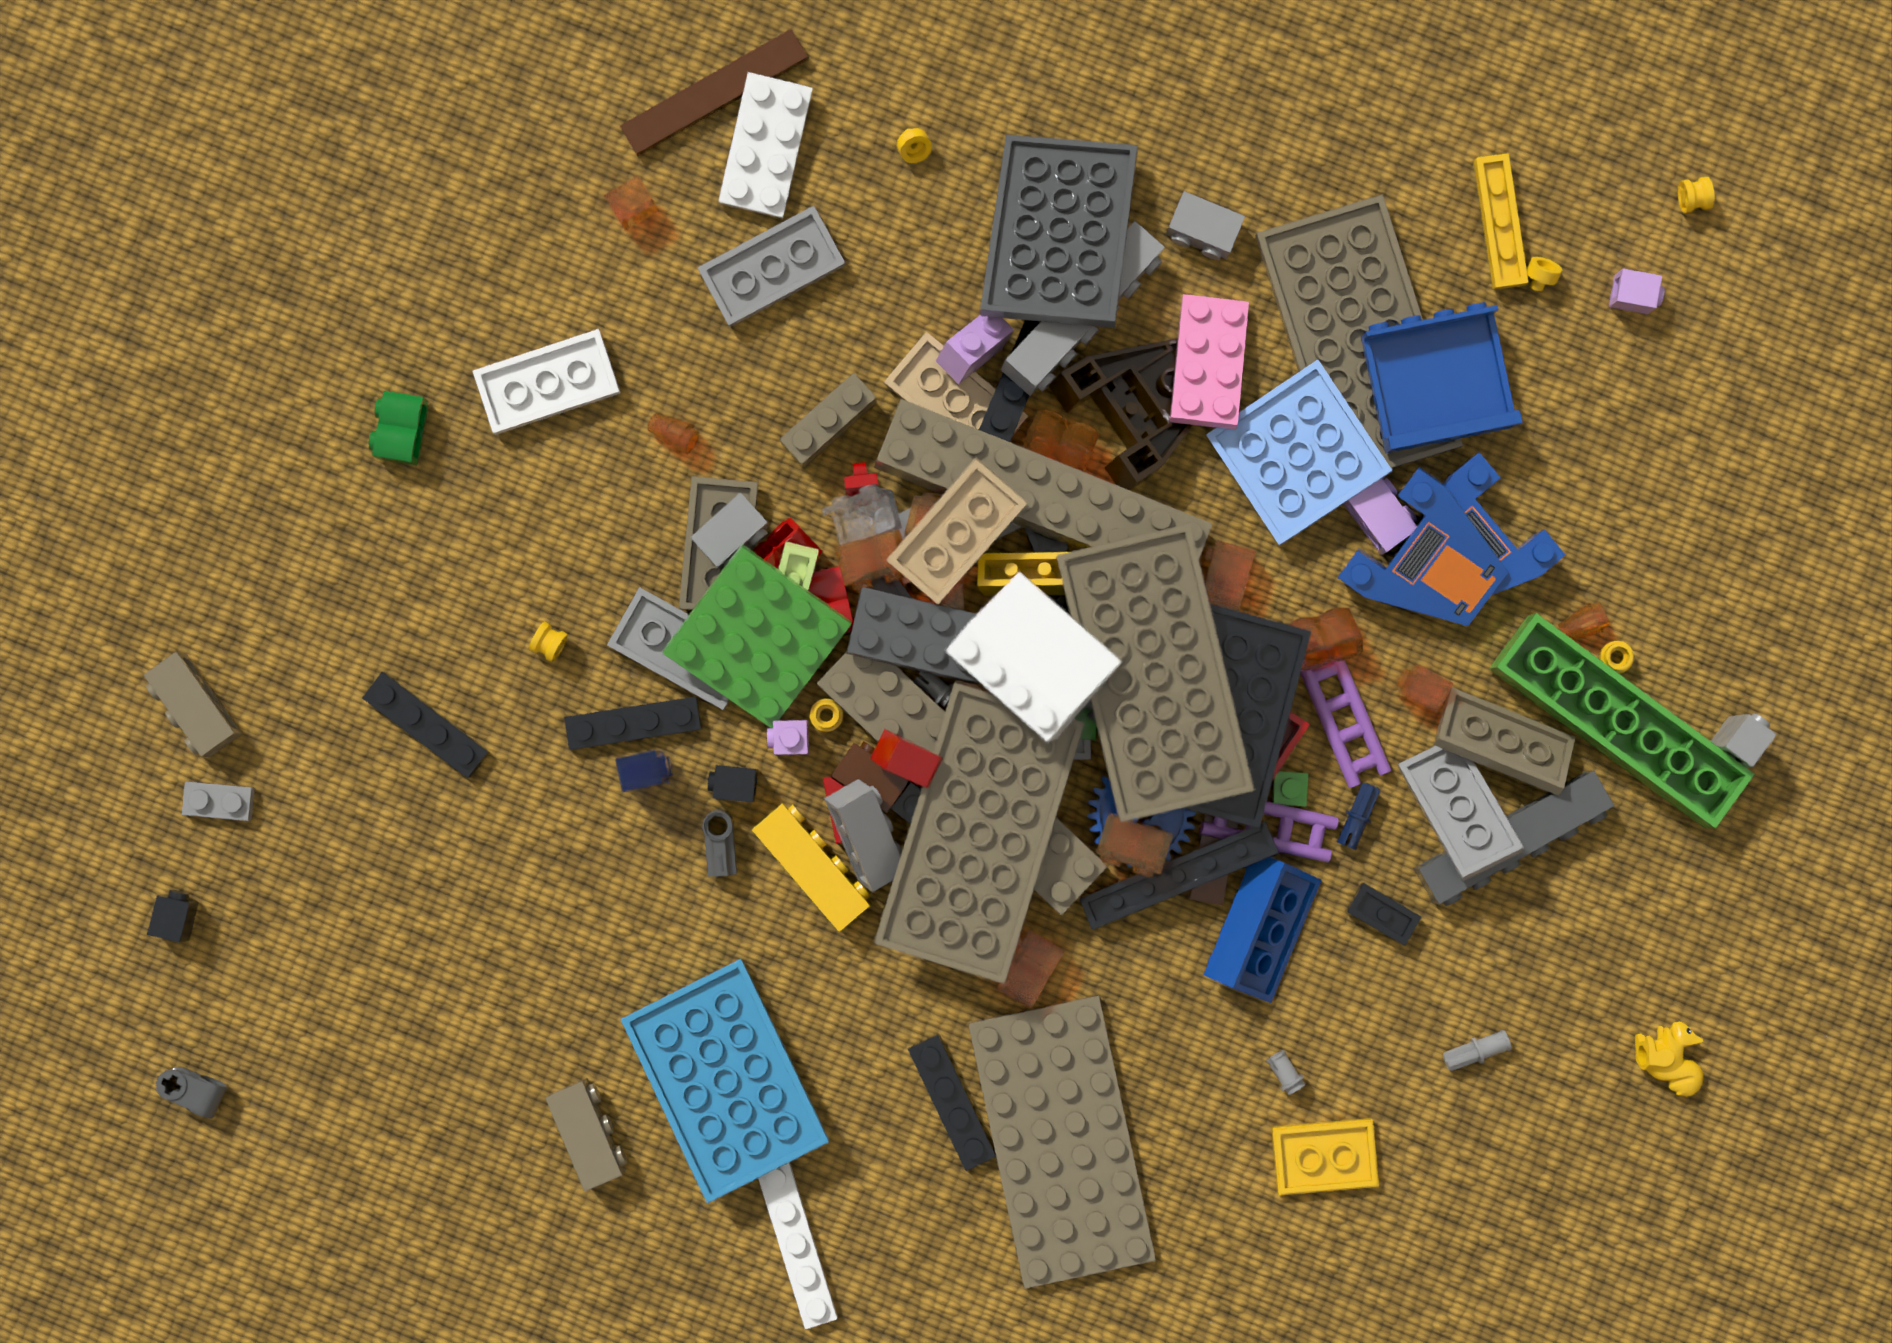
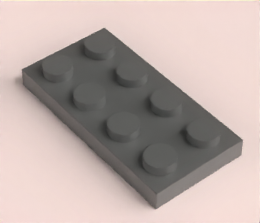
[846,587,979,685]

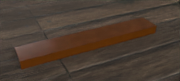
[620,29,808,157]

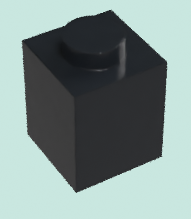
[708,765,758,803]
[147,890,199,943]

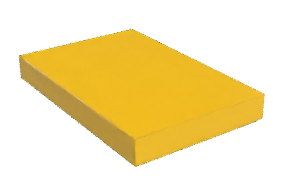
[1271,1118,1379,1195]

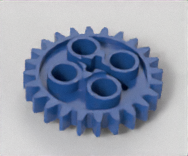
[1086,776,1196,869]

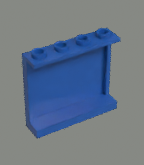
[1361,302,1523,454]

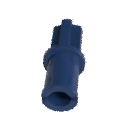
[1336,783,1380,850]

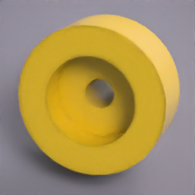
[897,128,932,163]
[1526,257,1562,291]

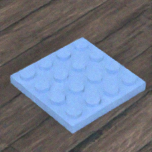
[1206,360,1392,545]

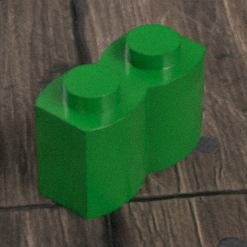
[369,391,429,466]

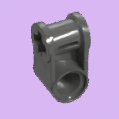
[156,1067,227,1118]

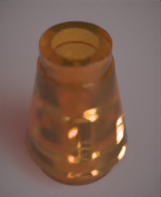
[647,413,699,454]
[1557,602,1611,640]

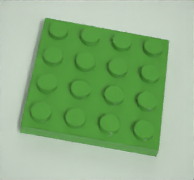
[663,544,852,728]

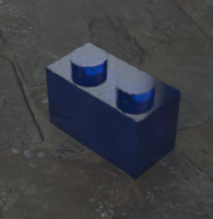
[615,750,673,792]

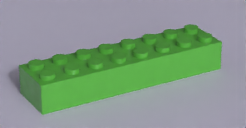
[1489,613,1755,828]

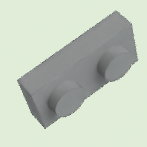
[181,782,255,821]

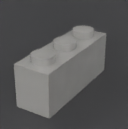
[824,779,902,892]

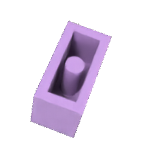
[936,315,1014,384]
[1344,478,1417,555]

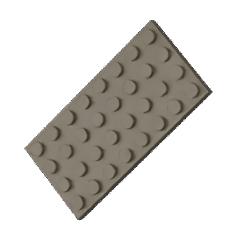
[1255,194,1463,469]
[1056,524,1254,822]
[874,683,1084,984]
[968,995,1156,1289]

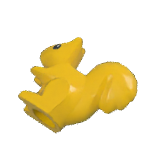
[1635,1021,1704,1097]

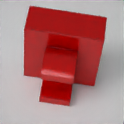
[844,462,881,504]

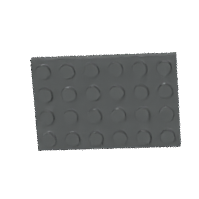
[980,135,1138,328]

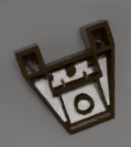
[1048,338,1192,490]

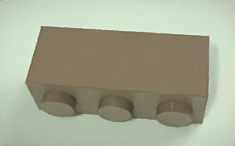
[779,373,877,469]
[143,652,243,757]
[545,1078,628,1192]

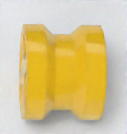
[1678,176,1715,213]
[529,621,569,663]

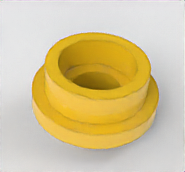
[1600,641,1634,674]
[810,698,843,732]

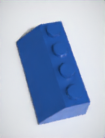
[1204,857,1322,1003]

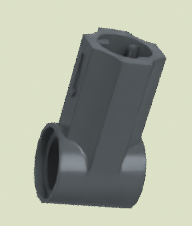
[702,809,737,877]

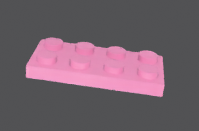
[1170,294,1249,430]

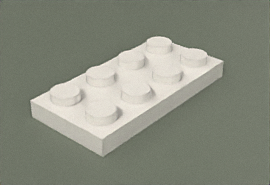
[718,72,812,219]
[473,329,621,435]

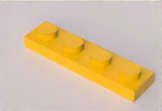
[1473,153,1528,290]

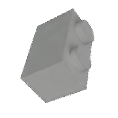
[1166,191,1245,260]
[690,492,770,570]
[1711,713,1777,767]

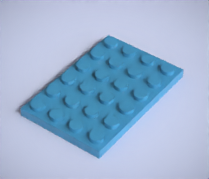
[621,959,830,1203]

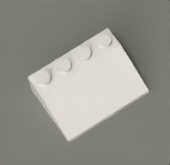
[946,572,1122,742]

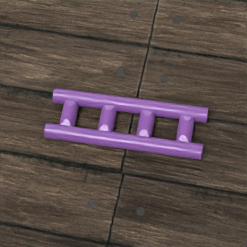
[1300,648,1392,788]
[1200,801,1338,863]

